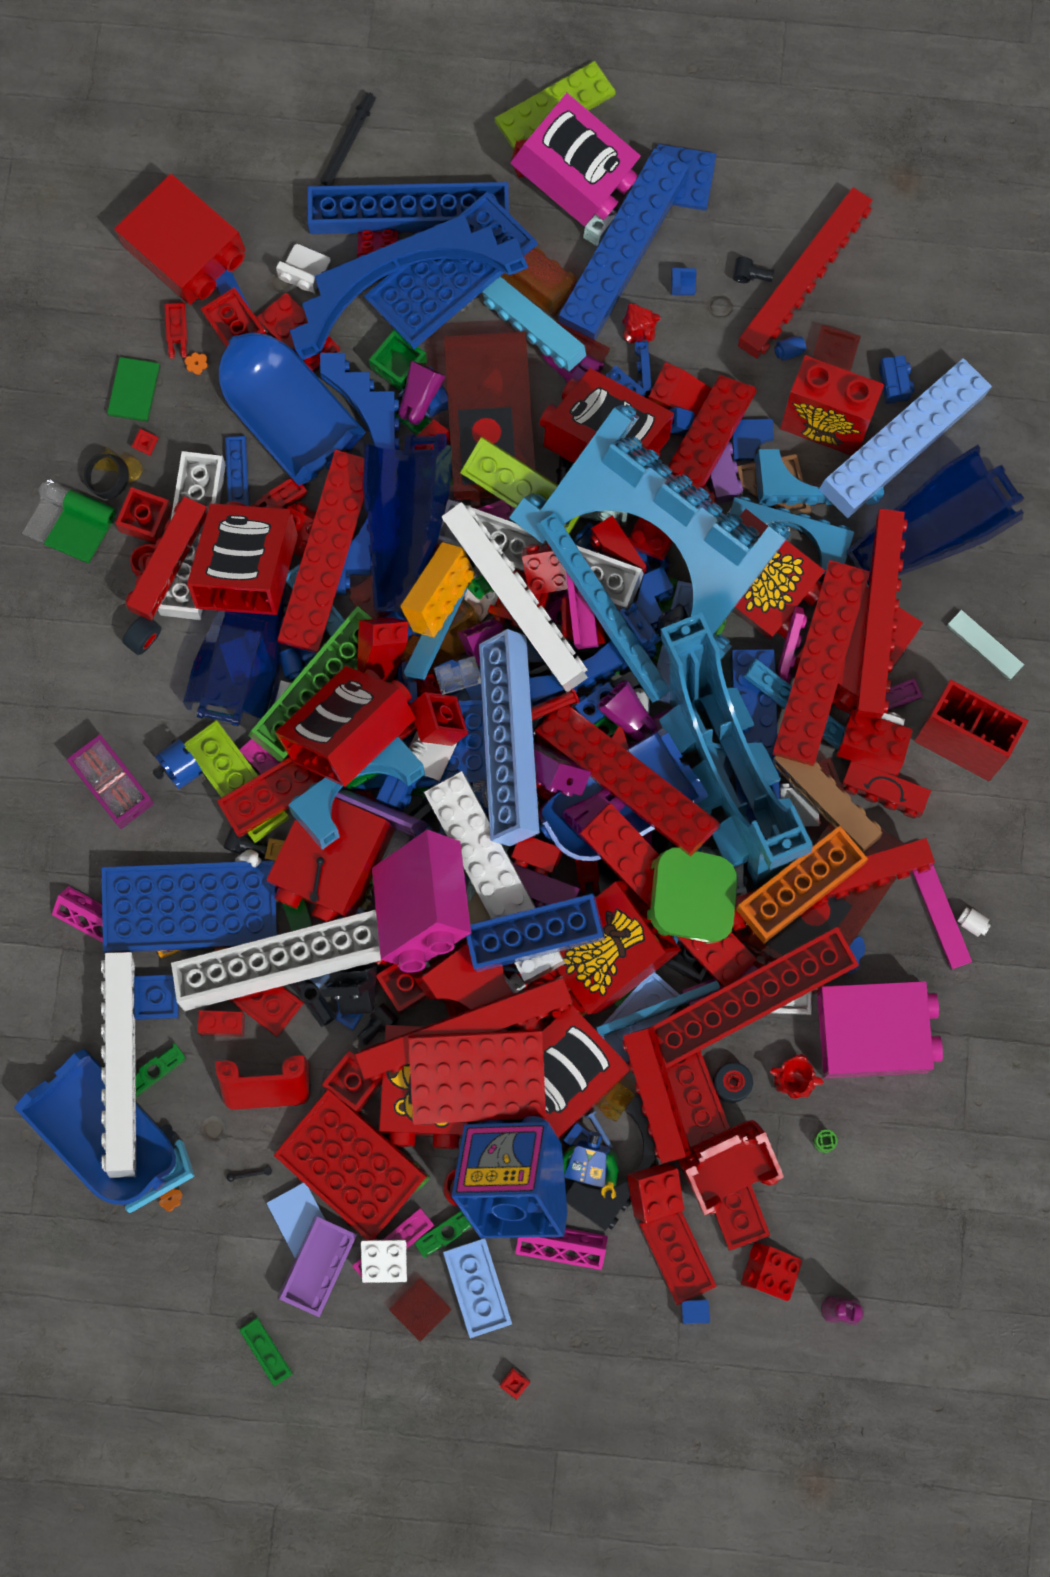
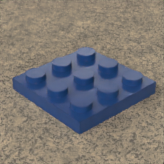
[657,144,716,211]

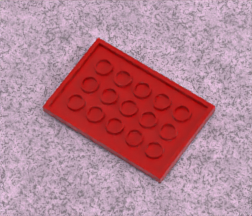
[408,1029,546,1124]
[273,1089,428,1240]

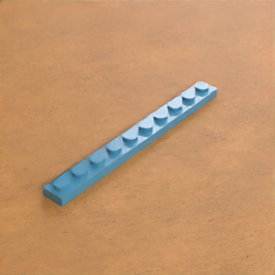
[536,513,670,703]

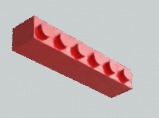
[126,496,208,621]
[623,1026,691,1164]

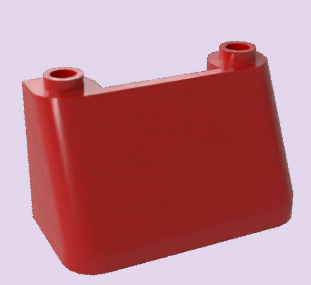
[216,1055,310,1110]
[677,1120,784,1215]

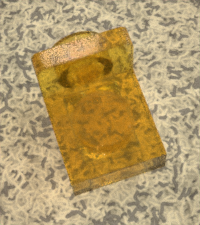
[599,1083,635,1122]

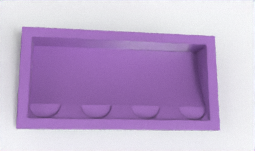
[336,790,428,837]
[277,1216,357,1317]

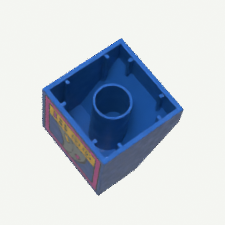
[452,1116,568,1238]

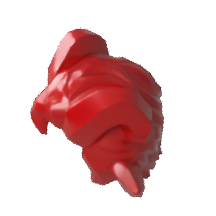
[622,303,661,343]
[770,1054,824,1099]

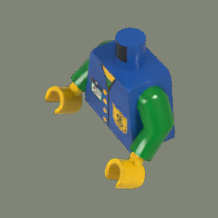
[562,1132,618,1199]

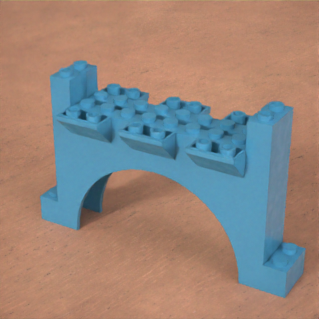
[509,404,791,661]
[659,612,813,888]

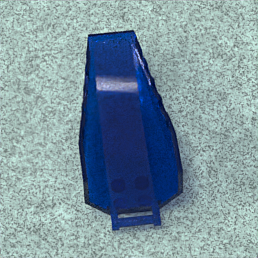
[363,433,452,612]
[846,445,1025,586]
[183,583,287,727]

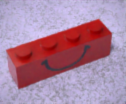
[840,761,931,818]

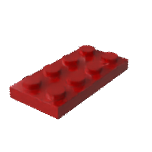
[256,292,340,373]

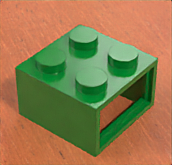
[369,330,427,391]

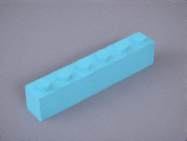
[482,277,586,372]

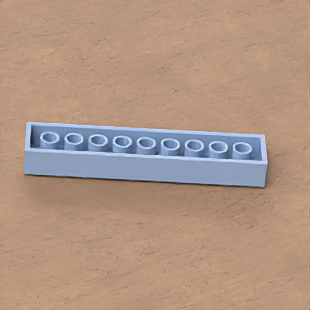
[819,358,992,518]
[479,629,539,846]

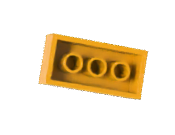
[400,542,475,638]

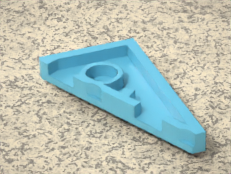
[125,1139,195,1213]

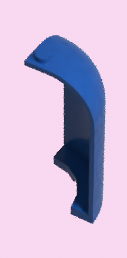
[219,333,365,486]
[538,728,708,861]
[14,1049,176,1205]

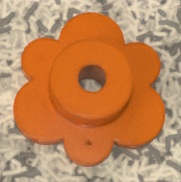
[185,352,208,375]
[159,1188,183,1212]

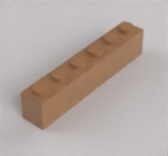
[773,756,882,853]

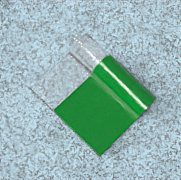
[22,480,116,564]

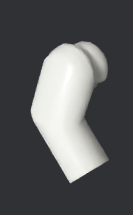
[235,849,262,867]

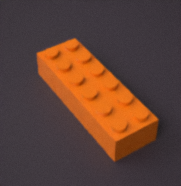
[736,826,868,944]

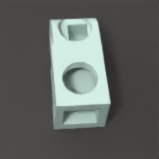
[583,210,617,247]

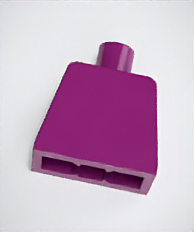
[458,618,503,665]

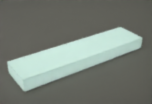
[947,610,1024,681]

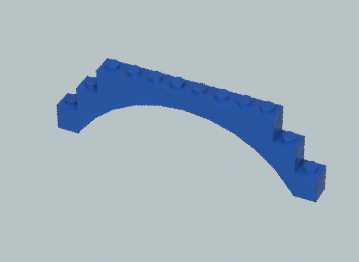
[290,214,529,360]
[320,353,400,595]
[433,566,673,707]

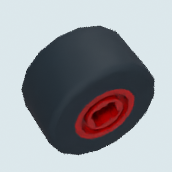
[122,616,161,655]
[713,1062,753,1103]

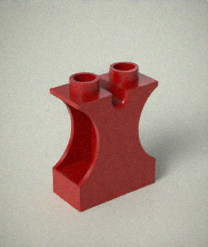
[414,939,551,1031]

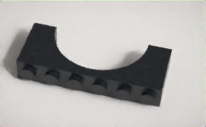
[566,1093,657,1231]

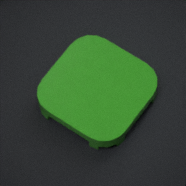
[647,848,737,944]

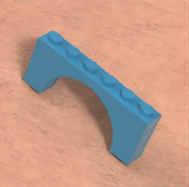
[754,449,884,506]
[730,496,854,579]
[288,736,425,850]

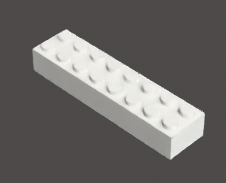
[158,451,226,620]

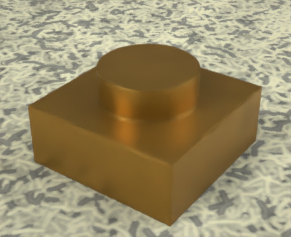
[265,838,285,862]

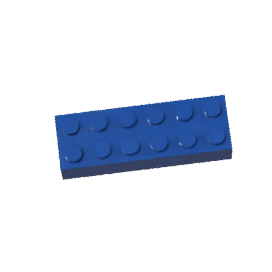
[466,894,606,972]

